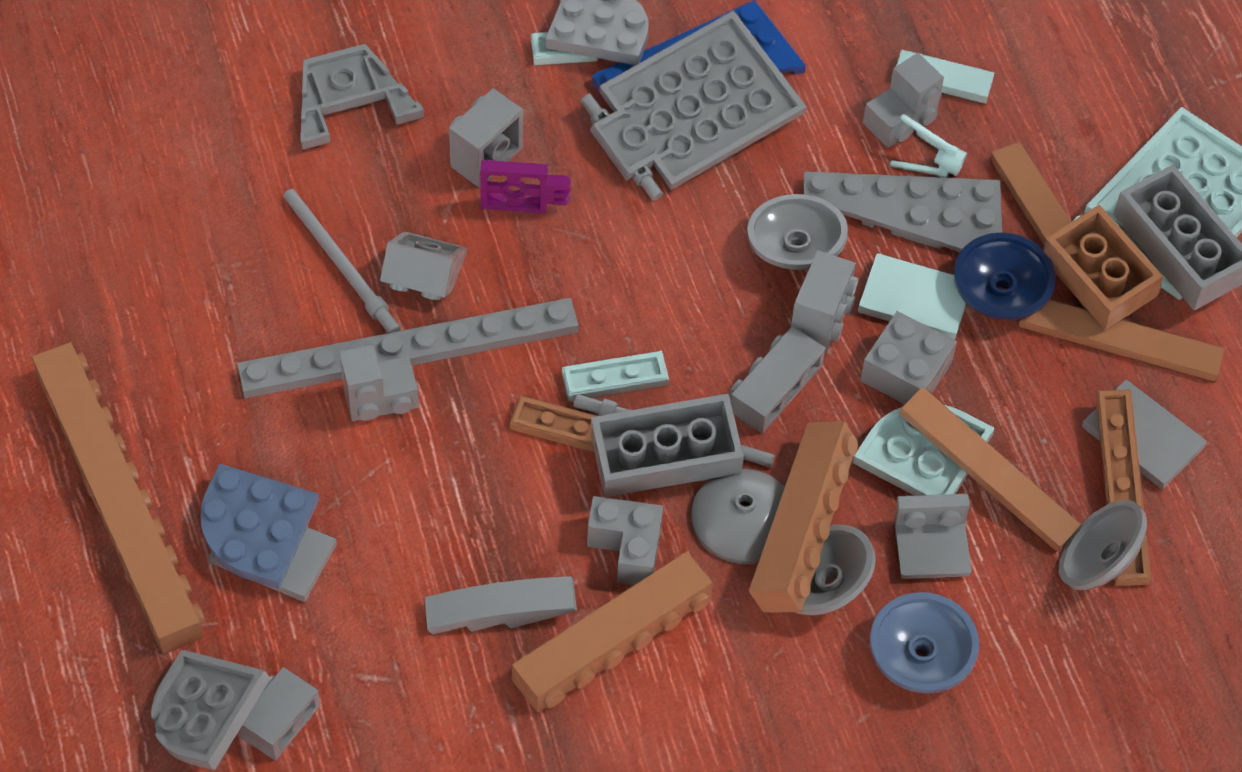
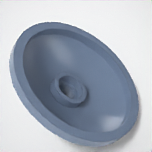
[870,592,979,693]

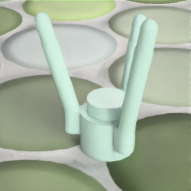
[890,114,967,178]

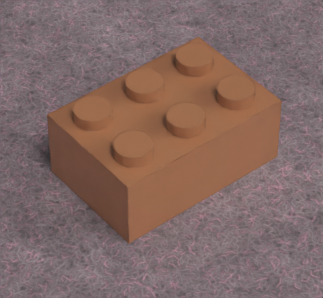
[1043,205,1163,330]

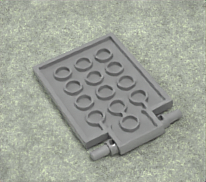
[580,10,807,201]

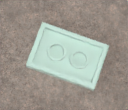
[858,253,967,340]

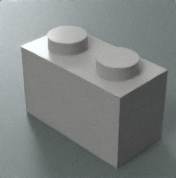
[239,667,320,761]

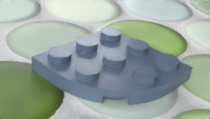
[200,464,319,589]

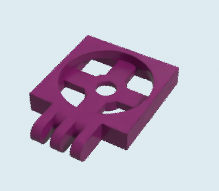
[480,160,571,214]

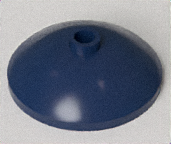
[954,232,1056,320]

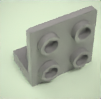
[893,494,971,579]

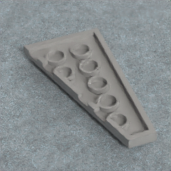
[803,171,1002,252]

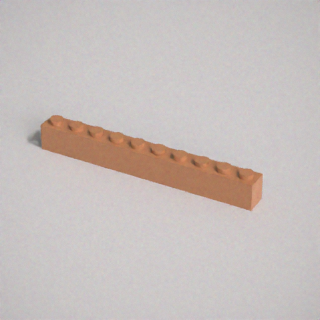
[32,342,206,655]

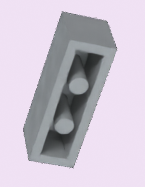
[729,326,825,434]

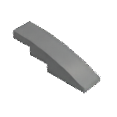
[425,576,577,635]

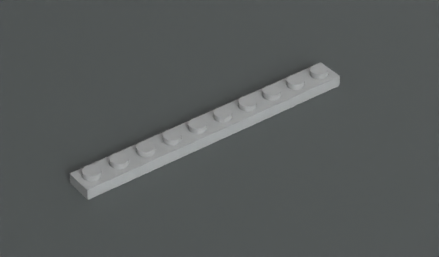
[237,298,579,399]

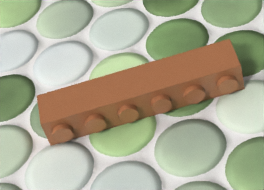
[749,421,858,613]
[512,551,713,713]

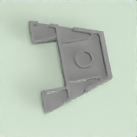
[300,44,424,150]

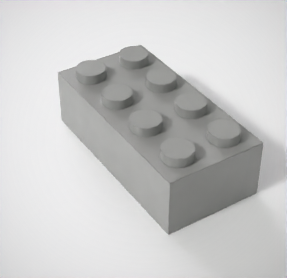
[1113,164,1242,310]
[590,393,744,497]

